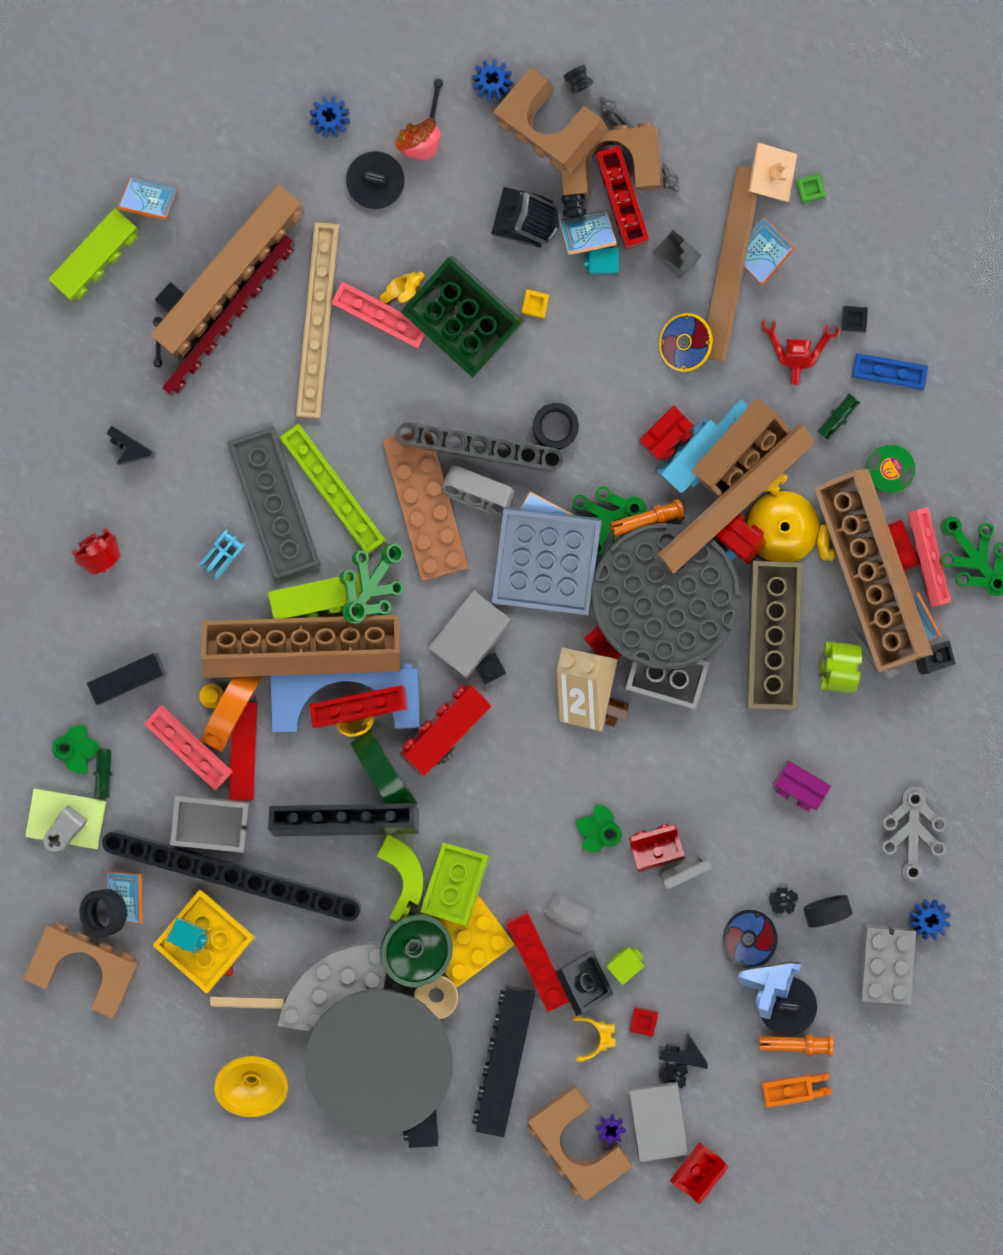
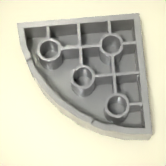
[277,941,387,1032]

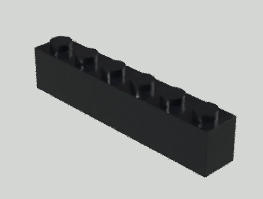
[268,803,419,837]
[472,985,535,1138]

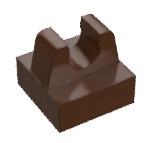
[605,697,629,727]

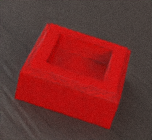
[629,1007,658,1037]

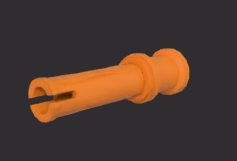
[609,499,685,537]
[759,1034,834,1057]

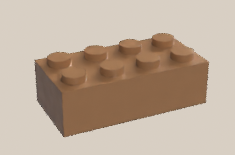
[691,398,791,499]

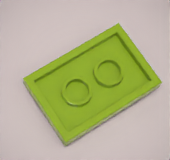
[420,842,490,927]

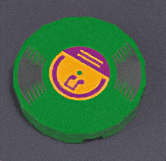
[866,445,915,493]

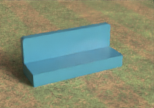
[655,418,725,493]

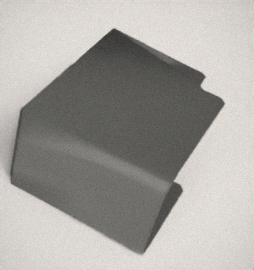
[652,230,701,278]

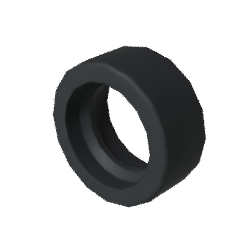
[533,403,579,450]
[79,889,127,937]
[803,895,853,928]

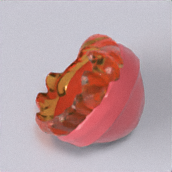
[395,118,442,161]

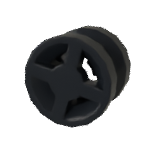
[563,65,594,94]
[561,194,587,218]

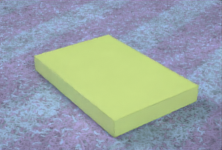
[25,788,107,849]

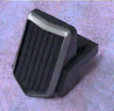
[491,187,559,248]

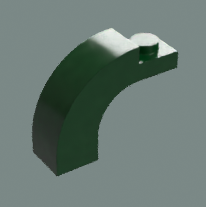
[350,730,418,805]

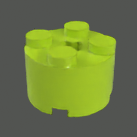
[819,641,862,693]

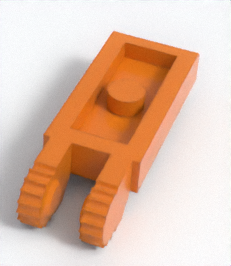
[761,1072,832,1107]

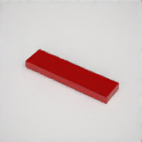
[309,685,408,729]
[229,702,258,800]

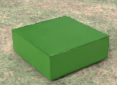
[796,173,826,204]

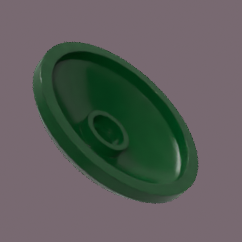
[380,914,453,987]

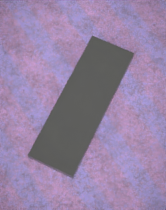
[228,426,321,580]

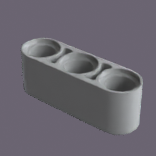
[441,466,515,517]

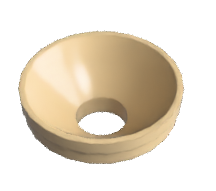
[414,975,458,1019]

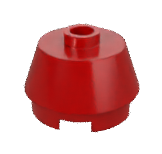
[71,528,121,575]

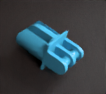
[198,529,246,580]

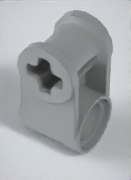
[43,805,88,852]

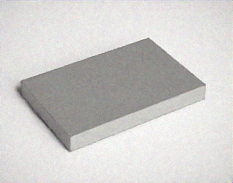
[429,591,512,678]
[659,854,712,890]
[629,1082,688,1162]

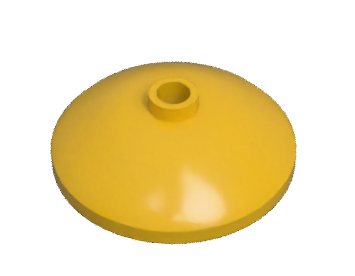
[746,491,819,562]
[214,1056,288,1117]

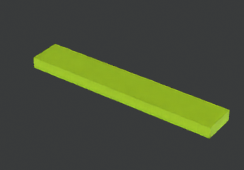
[279,423,386,554]

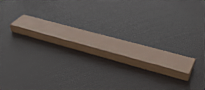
[707,166,758,362]
[657,424,815,574]

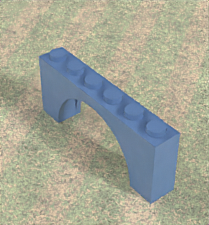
[271,664,420,732]

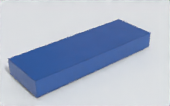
[851,353,928,390]

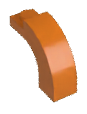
[201,676,263,752]

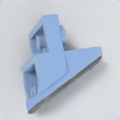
[738,961,802,1020]

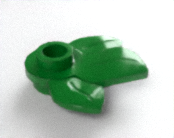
[52,725,101,774]
[575,804,622,852]

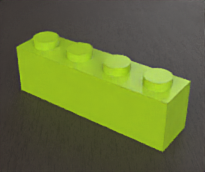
[48,208,139,302]
[268,573,371,619]

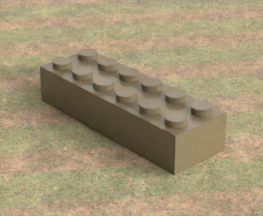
[745,561,803,710]

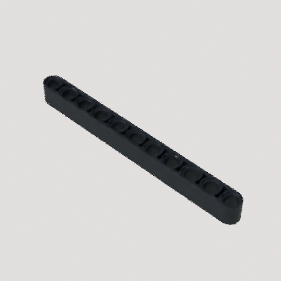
[102,830,361,921]

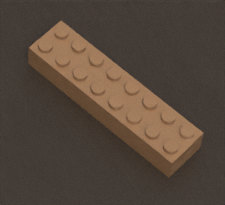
[150,184,304,359]
[814,469,933,673]
[201,615,400,678]

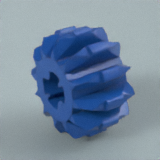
[471,59,513,102]
[309,96,350,138]
[909,899,951,940]

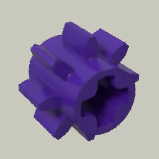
[595,1113,626,1145]

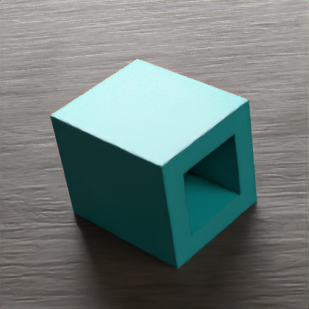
[584,248,619,276]
[167,918,209,953]

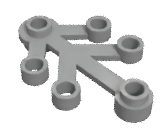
[881,787,947,882]

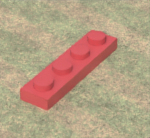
[331,281,425,349]
[908,507,951,607]
[144,705,233,791]

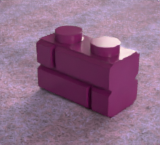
[772,760,831,812]

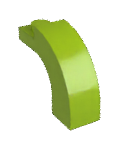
[377,835,424,921]

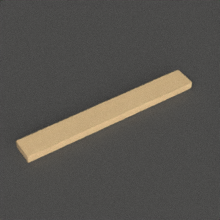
[296,222,339,419]

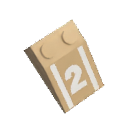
[557,647,618,731]

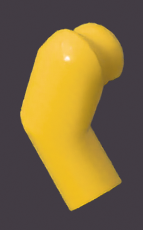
[817,525,836,561]

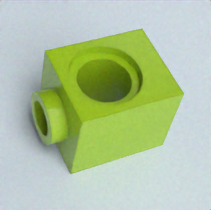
[606,945,645,985]

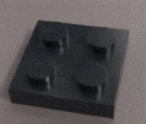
[555,950,613,1016]

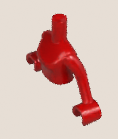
[760,319,839,385]

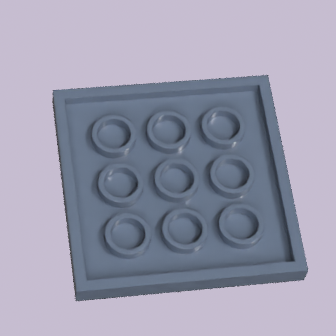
[492,507,601,615]

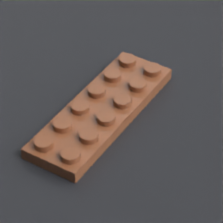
[383,432,468,581]

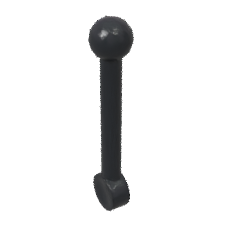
[426,79,443,129]
[153,317,163,368]

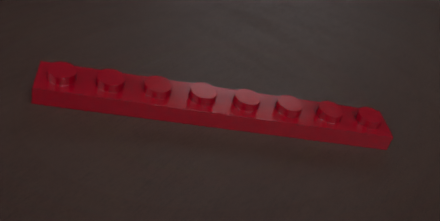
[162,235,295,396]

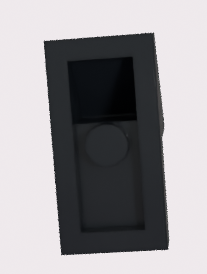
[106,426,156,465]
[916,640,956,675]
[658,1032,708,1069]

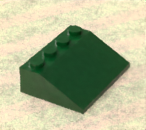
[401,256,525,378]

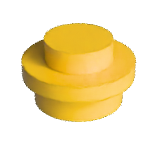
[199,684,224,708]

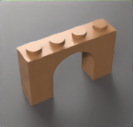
[493,67,608,174]
[561,123,663,196]
[23,922,140,1019]
[527,1084,633,1201]

